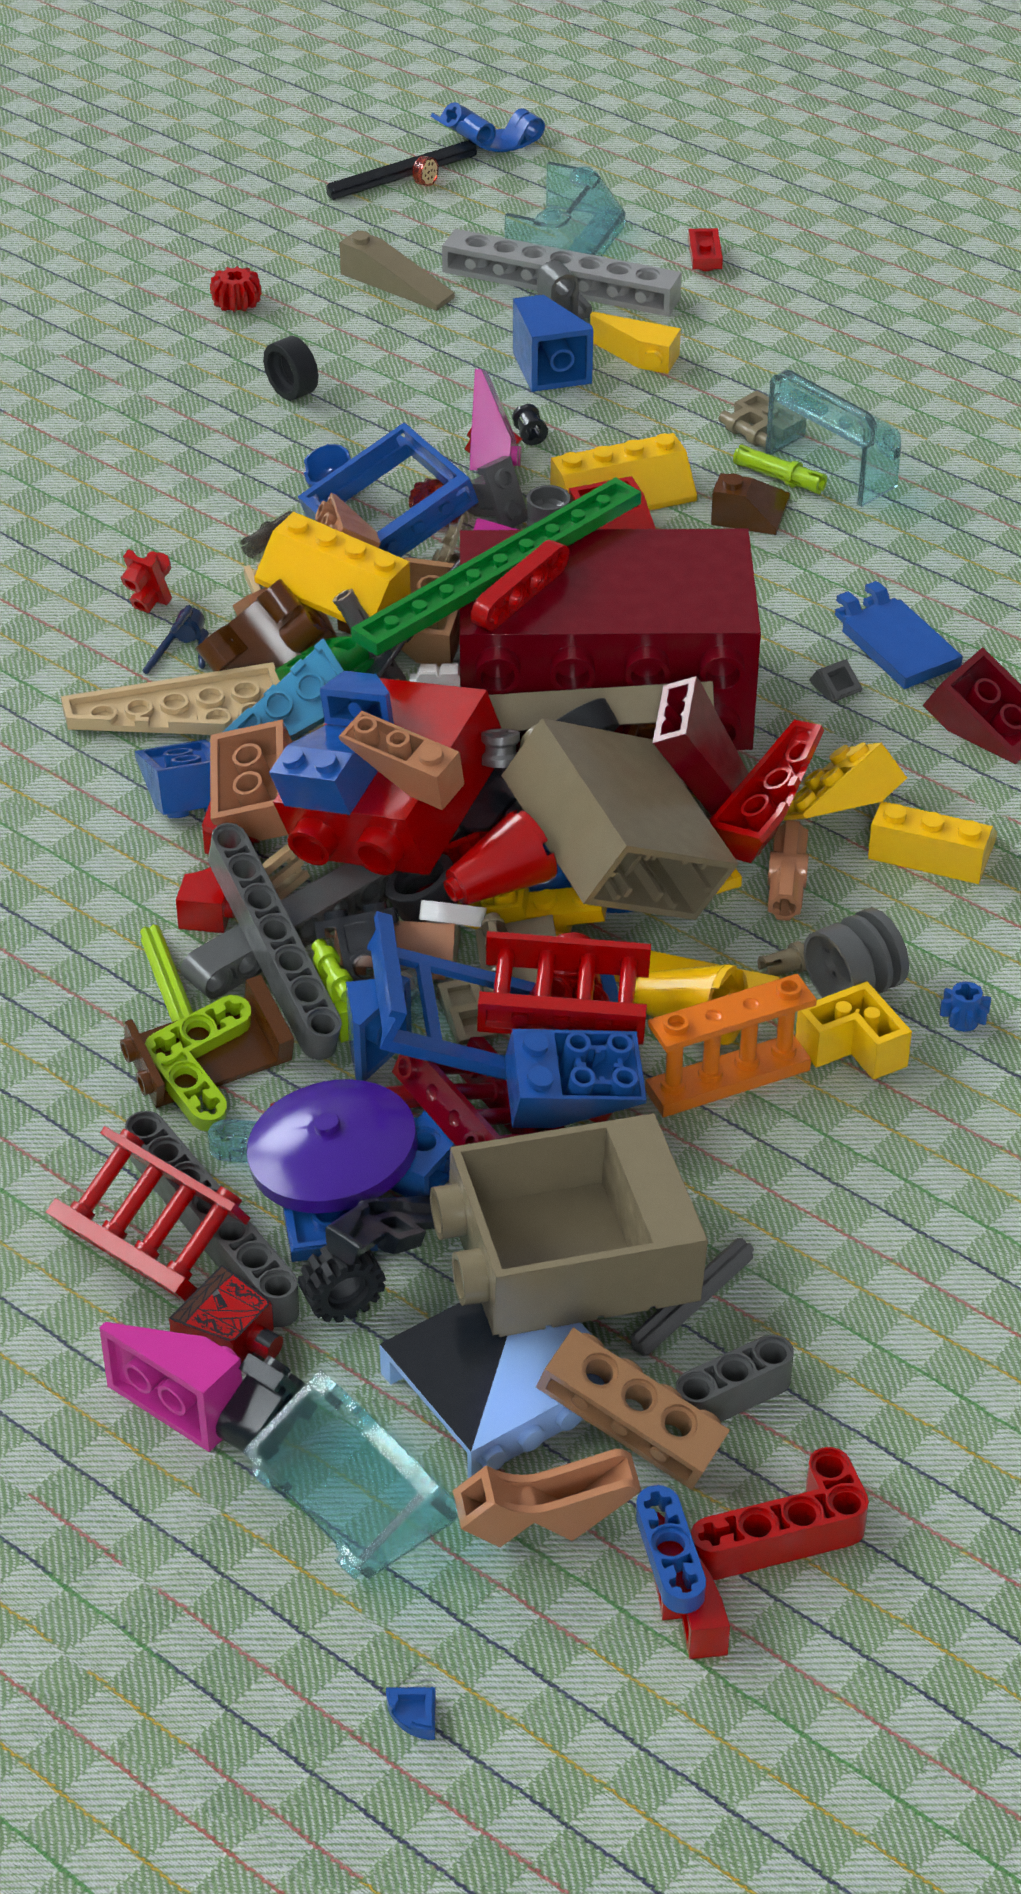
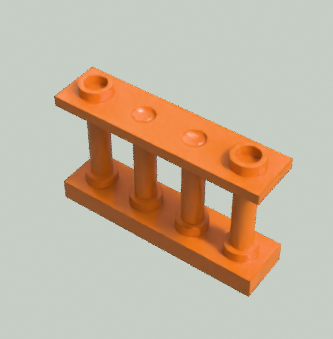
[645,973,817,1118]

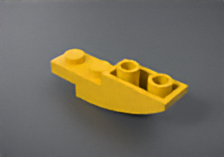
[457,887,607,933]

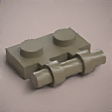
[718,391,803,448]

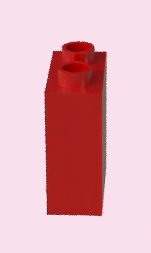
[273,678,502,875]

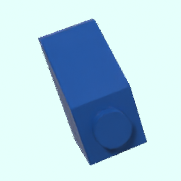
[320,671,394,726]

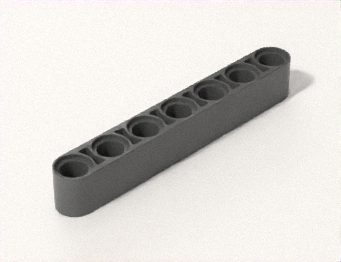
[208,823,342,1060]
[125,1111,299,1327]

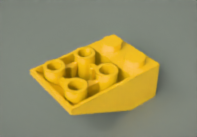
[783,742,907,821]

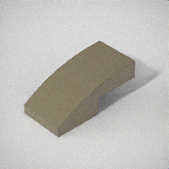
[437,980,499,1045]

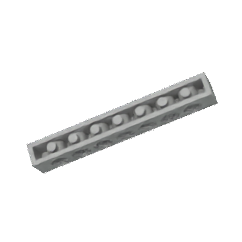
[442,229,682,316]

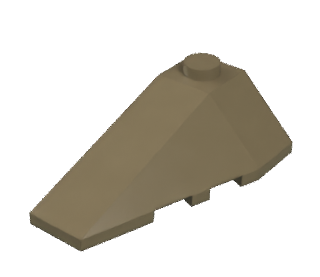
[339,230,455,311]

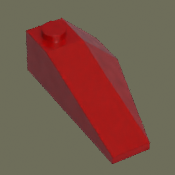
[709,719,824,863]

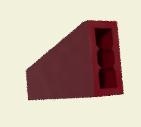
[653,676,749,816]

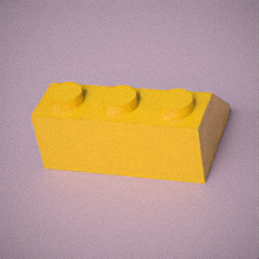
[868,801,997,884]

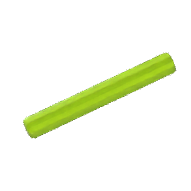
[140,924,193,1022]

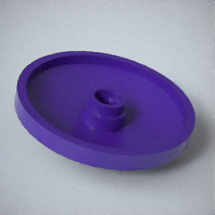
[247,1079,418,1213]

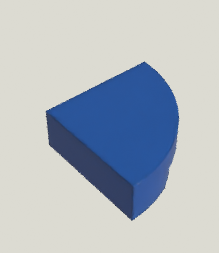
[386,1687,436,1740]

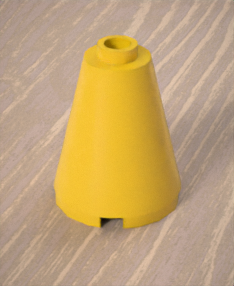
[634,964,748,1045]

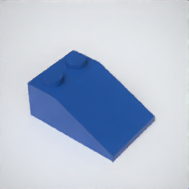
[269,724,378,815]
[135,739,211,818]

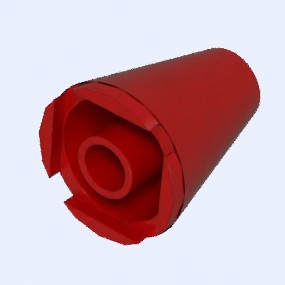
[443,810,558,905]

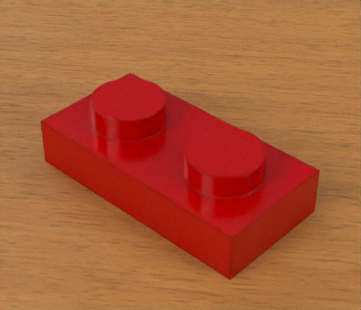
[688,228,723,271]

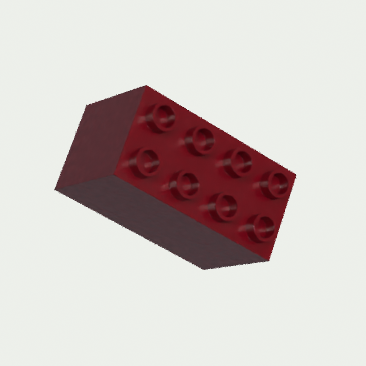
[460,528,761,752]

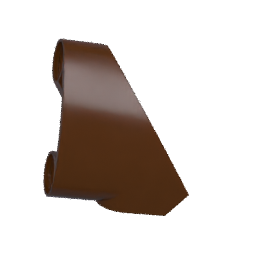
[195,579,337,672]

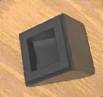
[809,659,863,703]

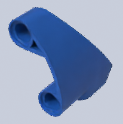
[430,102,545,152]

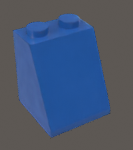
[513,294,593,392]

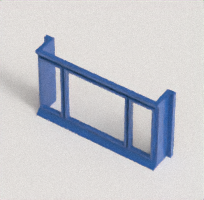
[367,911,618,1080]

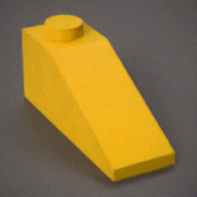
[590,311,681,374]

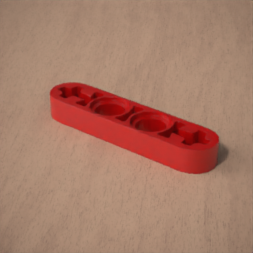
[471,539,569,631]

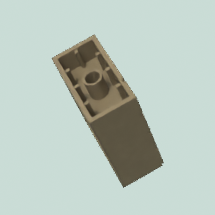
[430,1113,708,1337]

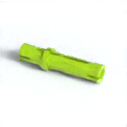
[733,444,827,494]

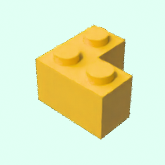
[795,981,912,1080]

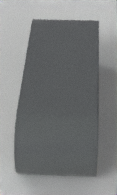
[676,1335,794,1422]

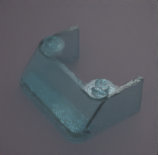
[505,161,626,257]
[765,370,901,507]

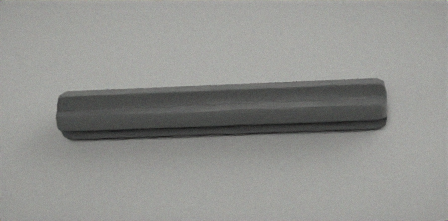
[630,1238,754,1356]

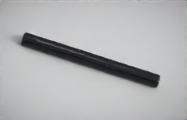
[326,140,477,200]

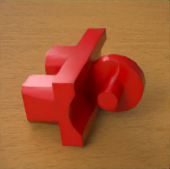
[120,549,172,613]

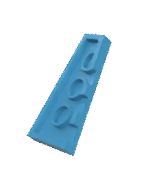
[223,638,344,741]

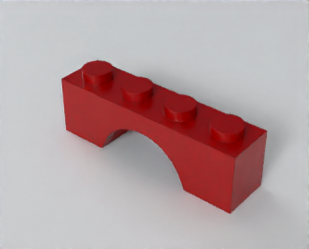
[176,800,260,933]

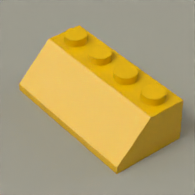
[550,433,697,510]
[254,511,411,623]

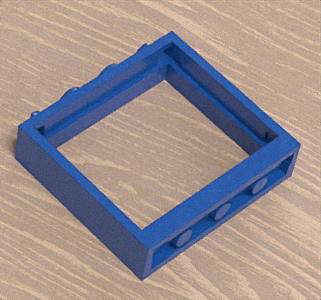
[297,422,479,557]

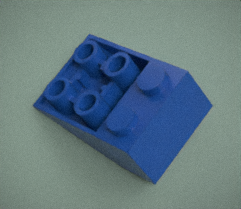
[504,1029,647,1128]

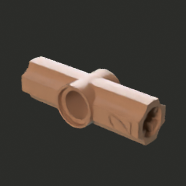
[767,820,809,921]

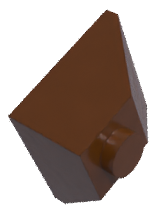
[711,473,790,535]

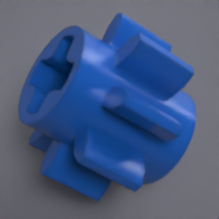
[939,981,991,1032]

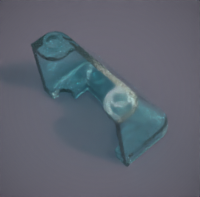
[243,1369,458,1580]

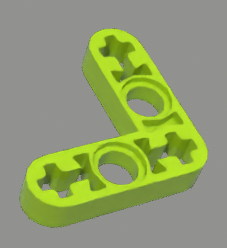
[145,995,251,1132]

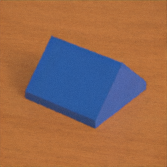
[346,976,412,1081]

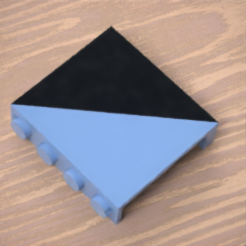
[380,1303,604,1478]

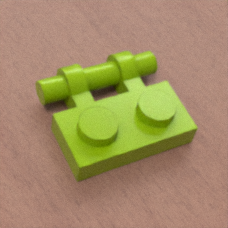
[311,939,353,1043]

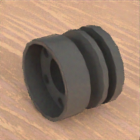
[804,907,909,998]

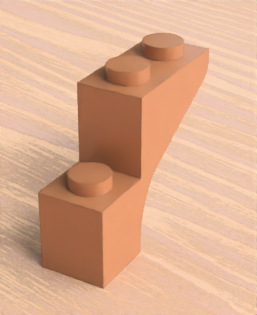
[453,1449,641,1547]

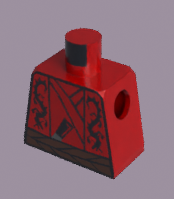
[169,1265,283,1364]

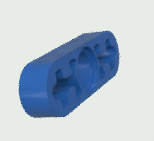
[636,1485,706,1614]

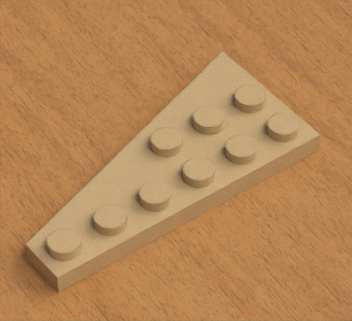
[61,662,280,735]

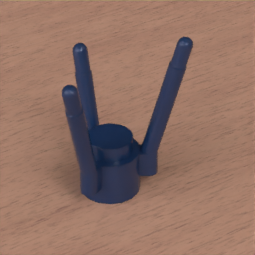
[143,605,209,674]

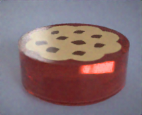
[413,156,439,186]

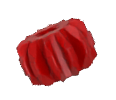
[210,266,262,313]

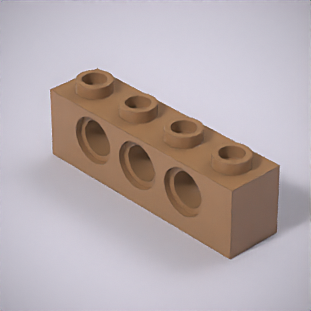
[536,1327,730,1490]

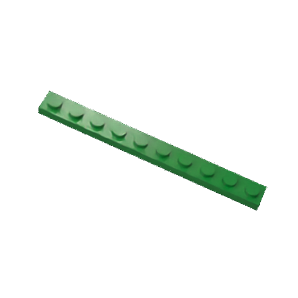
[351,477,641,656]

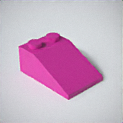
[469,369,522,471]
[99,1322,242,1452]

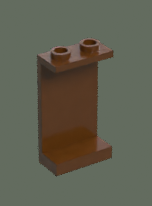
[120,975,294,1108]

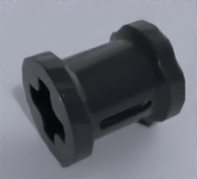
[512,404,548,446]

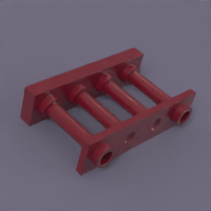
[392,1037,565,1146]

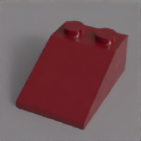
[922,647,1021,765]

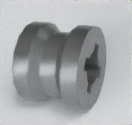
[481,729,520,768]

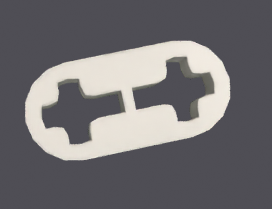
[419,900,487,927]

